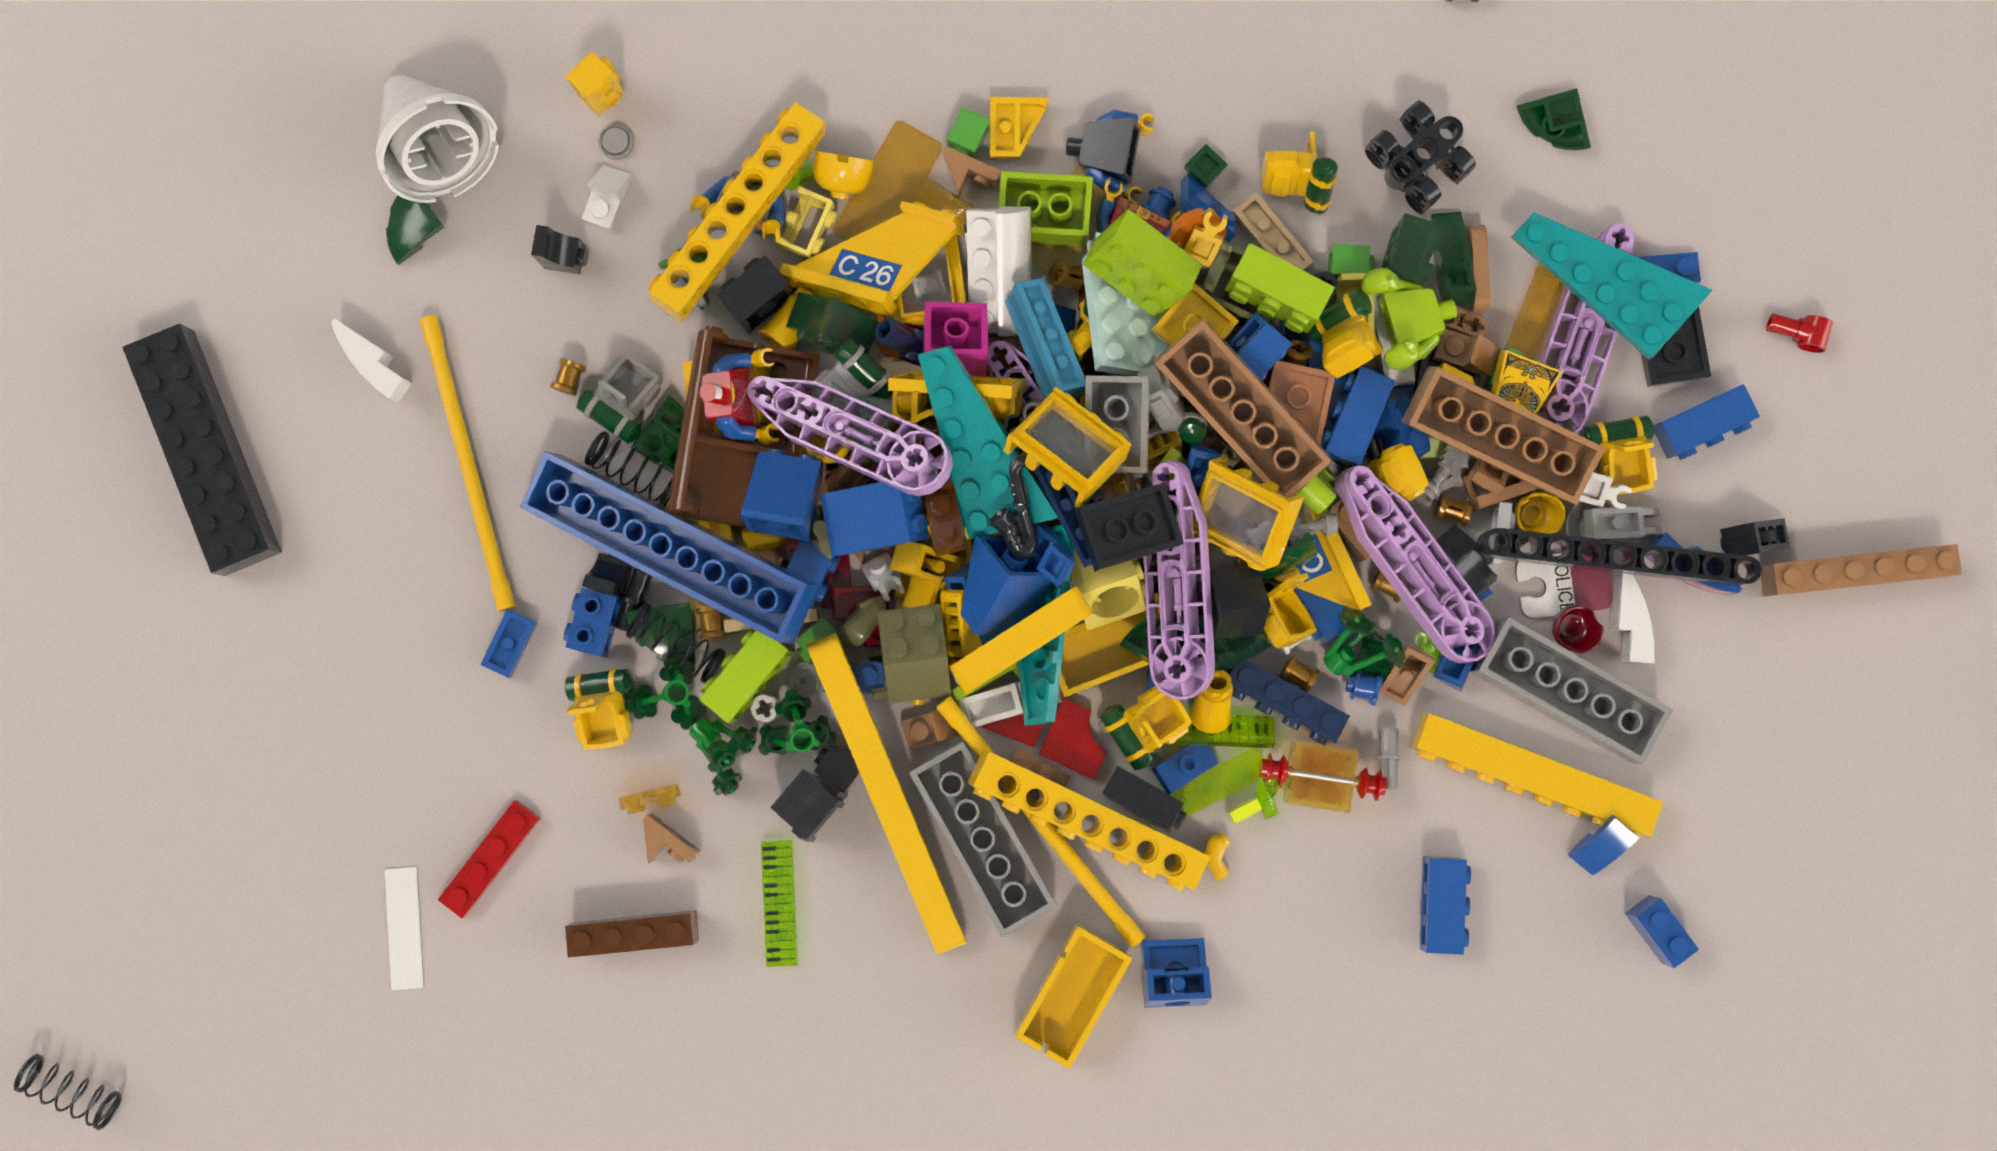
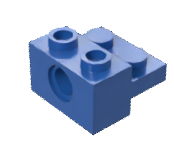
[1141,938,1212,1008]

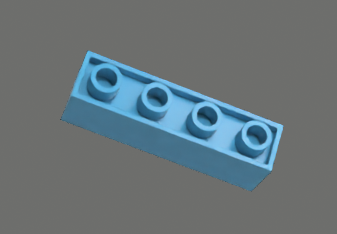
[1005,278,1086,402]

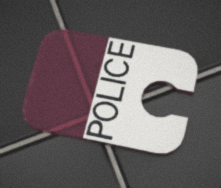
[1515,553,1612,619]

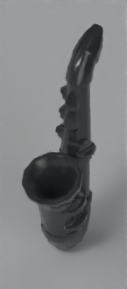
[988,452,1039,559]

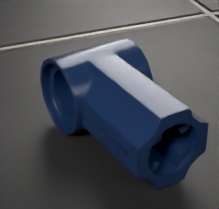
[874,317,923,367]

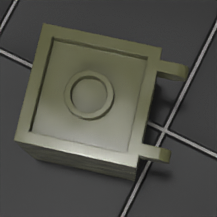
[1201,240,1277,331]
[868,604,951,704]

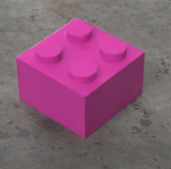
[923,301,988,376]

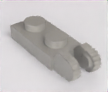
[1583,506,1662,540]

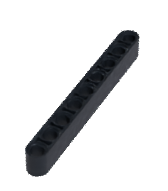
[1477,528,1762,586]

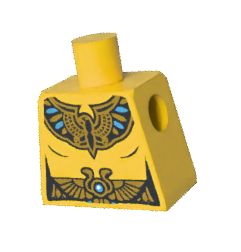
[1491,350,1562,414]

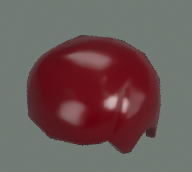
[1552,605,1604,654]

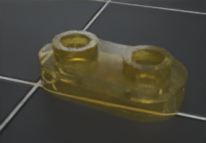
[618,784,681,815]

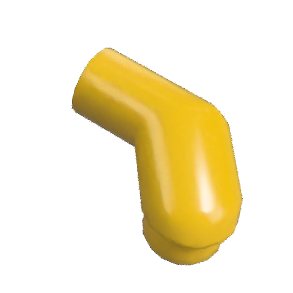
[1204,833,1230,881]

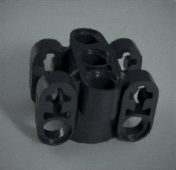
[1365,100,1476,215]

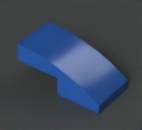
[1032,522,1076,588]
[1568,815,1639,875]

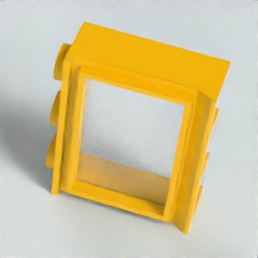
[893,234,966,330]
[1004,387,1132,508]
[1193,456,1304,571]

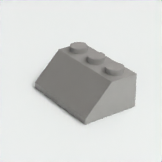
[1084,376,1150,473]

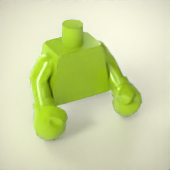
[1362,268,1457,370]

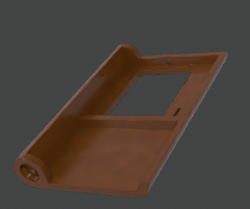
[667,326,820,528]

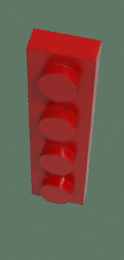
[438,800,541,919]

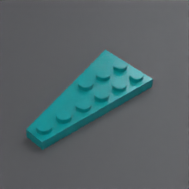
[1510,212,1713,360]
[918,345,1058,539]
[1018,524,1074,726]

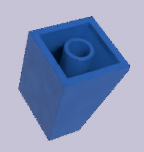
[740,449,824,542]
[820,482,929,557]
[960,535,1053,636]

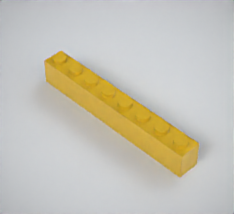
[1410,713,1663,840]

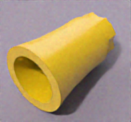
[757,287,822,350]
[1189,670,1233,733]

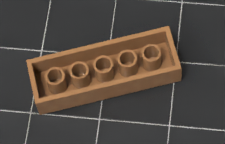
[1155,316,1332,498]
[1401,366,1605,505]

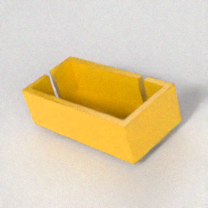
[1059,594,1160,698]
[1014,923,1133,1069]

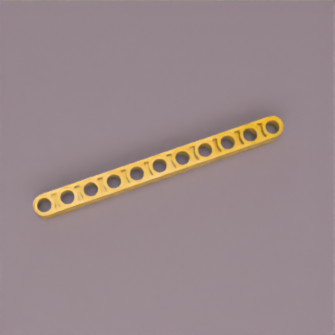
[806,632,967,955]

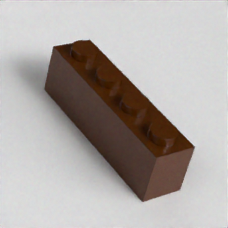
[565,910,699,958]

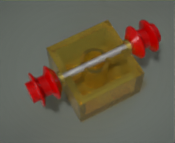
[1259,741,1387,813]

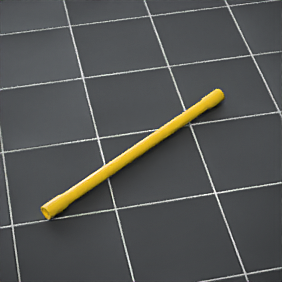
[419,315,516,612]
[936,696,1145,948]

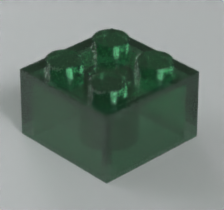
[1381,213,1442,286]
[786,292,879,355]

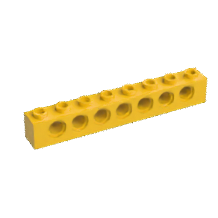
[648,102,826,323]
[967,749,1210,892]

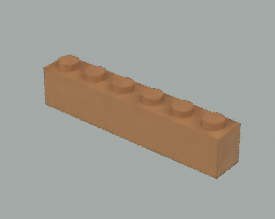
[1761,544,1962,597]

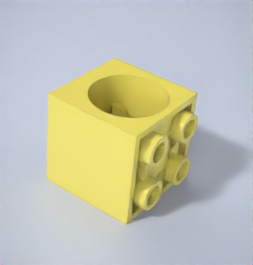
[1070,549,1146,631]

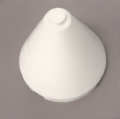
[376,75,499,203]

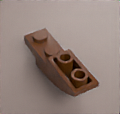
[916,428,968,557]

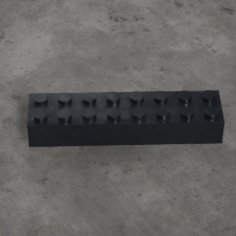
[122,323,282,576]

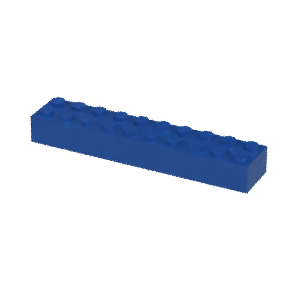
[520,451,820,643]

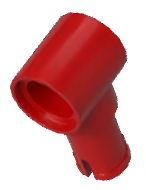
[1766,313,1833,353]

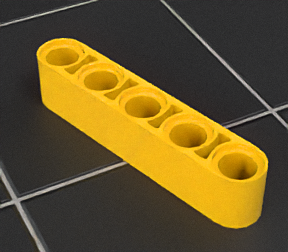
[949,586,1094,695]

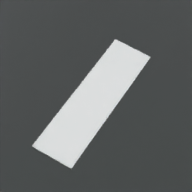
[384,867,424,991]

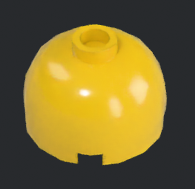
[813,151,874,200]

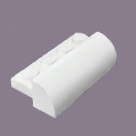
[966,206,1032,336]

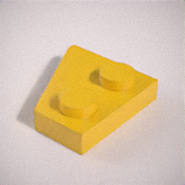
[990,97,1048,160]

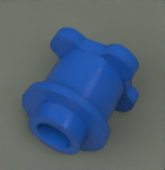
[1142,187,1177,220]
[1345,670,1383,706]

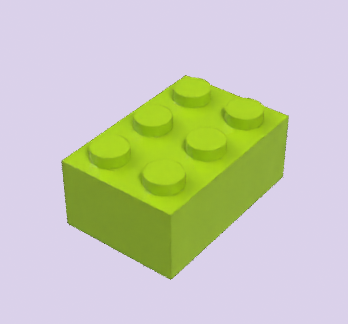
[998,171,1093,247]
[1083,209,1203,319]
[1225,243,1335,333]
[699,628,795,724]

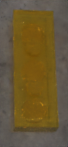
[1503,265,1564,360]

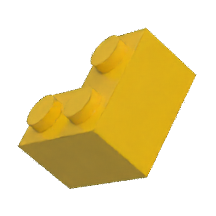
[889,542,966,615]

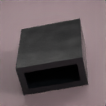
[1102,765,1187,834]

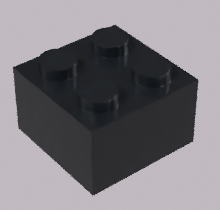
[717,255,793,335]

